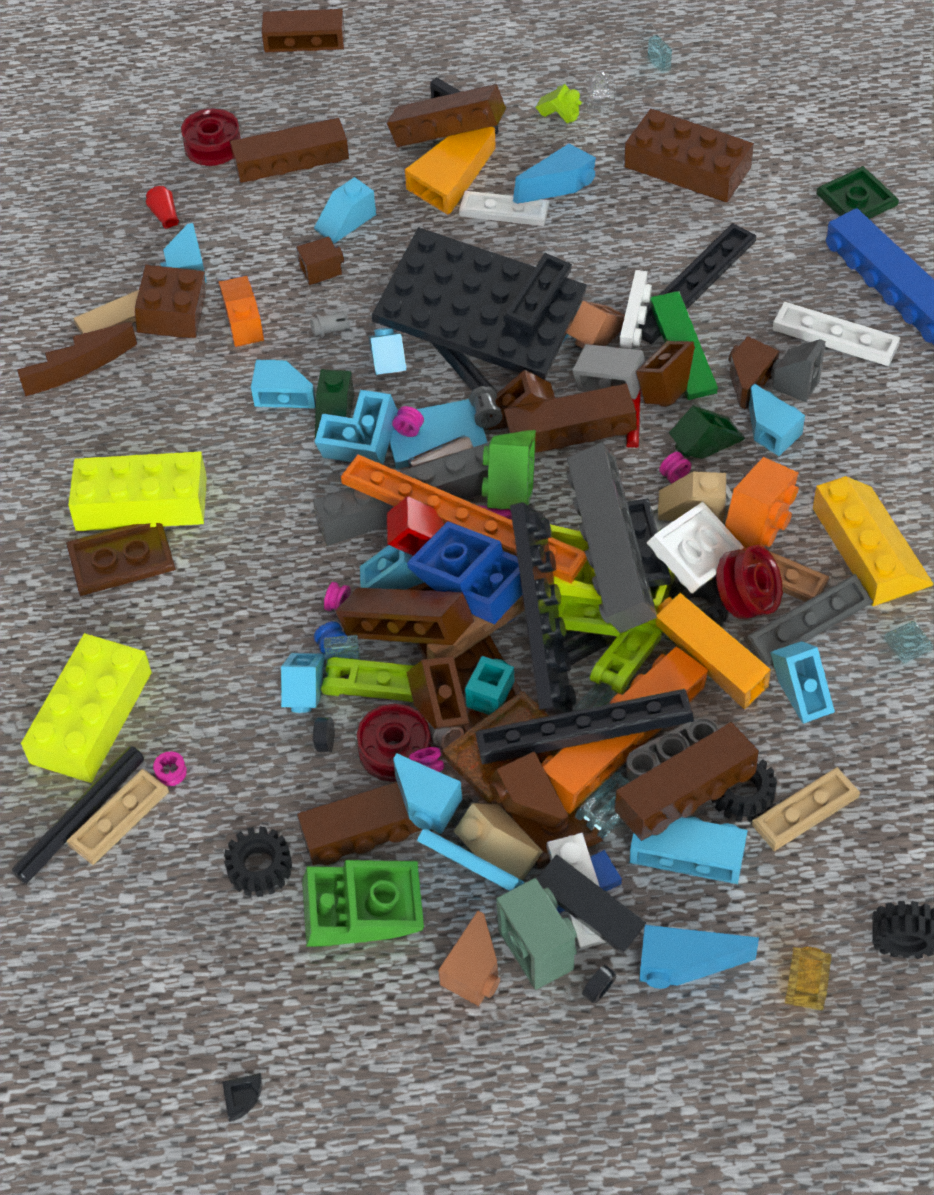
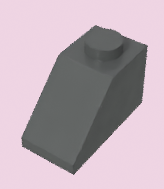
[771,339,826,402]

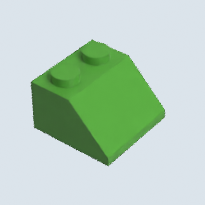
[482,430,536,509]

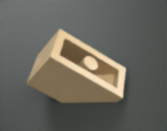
[658,471,726,523]
[454,803,543,880]

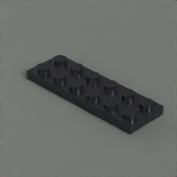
[510,502,576,715]

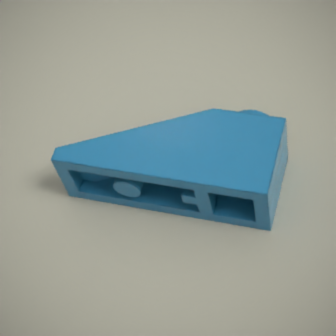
[513,143,596,204]
[640,925,759,989]

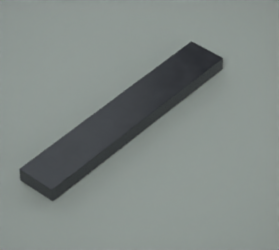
[639,223,757,345]
[475,689,694,765]

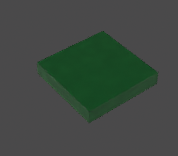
[816,166,899,219]

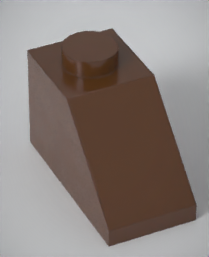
[728,336,780,409]
[636,341,695,407]
[488,370,555,430]
[406,656,469,729]
[490,752,568,828]

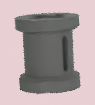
[469,386,503,428]

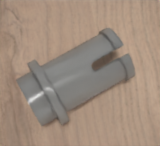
[310,311,350,338]

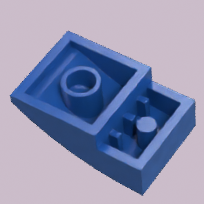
[407,521,523,625]

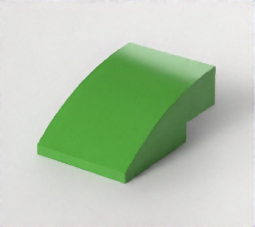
[302,860,424,947]

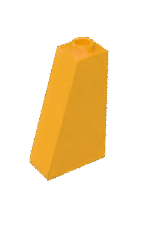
[405,127,496,215]
[656,593,771,710]

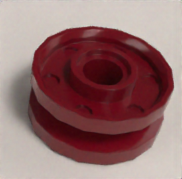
[181,108,241,166]
[716,544,783,620]
[356,703,431,782]

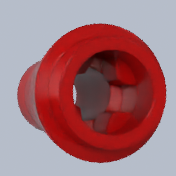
[146,186,179,229]

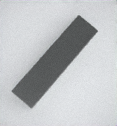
[744,574,873,665]

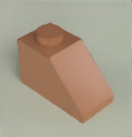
[567,301,625,348]
[438,911,500,1006]

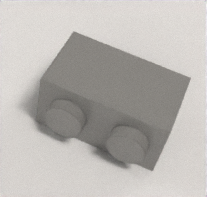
[572,344,645,399]

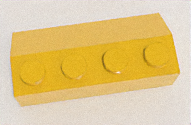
[813,476,933,606]

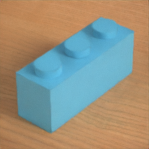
[630,816,748,884]

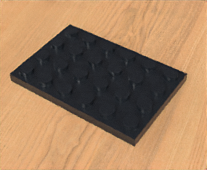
[372,227,587,380]

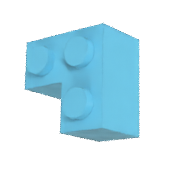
[315,390,398,465]

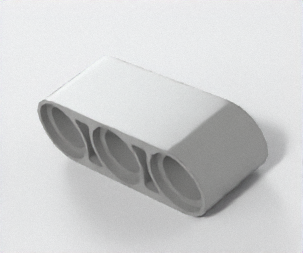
[626,717,719,784]

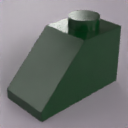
[315,369,354,439]
[669,405,745,459]

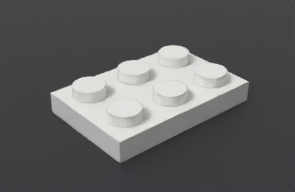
[647,502,744,594]

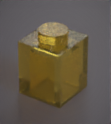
[784,947,832,1011]

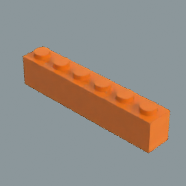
[541,646,709,814]

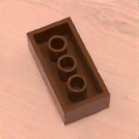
[624,108,754,203]

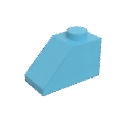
[314,177,376,244]
[160,223,206,283]
[251,360,316,408]
[360,545,424,590]
[770,641,835,724]
[281,653,325,713]
[393,754,462,834]

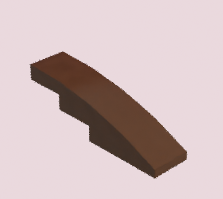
[17,321,137,396]

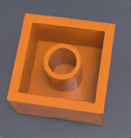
[725,457,799,548]

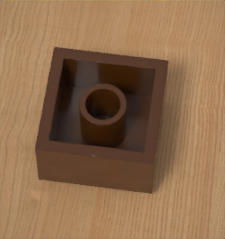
[135,264,206,338]

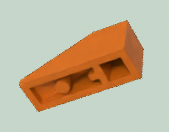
[219,276,264,347]

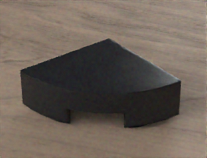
[222,1073,262,1122]

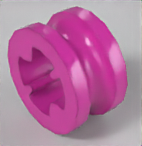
[392,406,424,437]
[659,452,692,484]
[324,582,351,611]
[409,747,444,772]
[153,751,187,786]

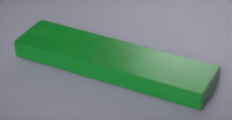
[650,291,718,400]

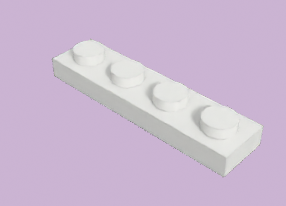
[773,302,900,366]

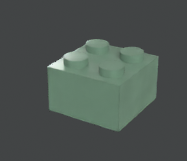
[496,878,577,990]

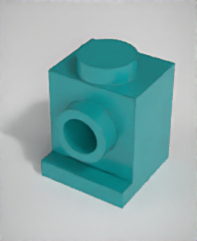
[465,656,515,718]

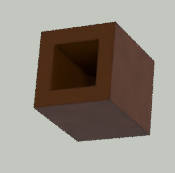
[296,236,344,285]

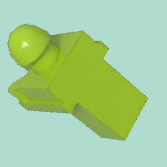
[535,84,582,124]

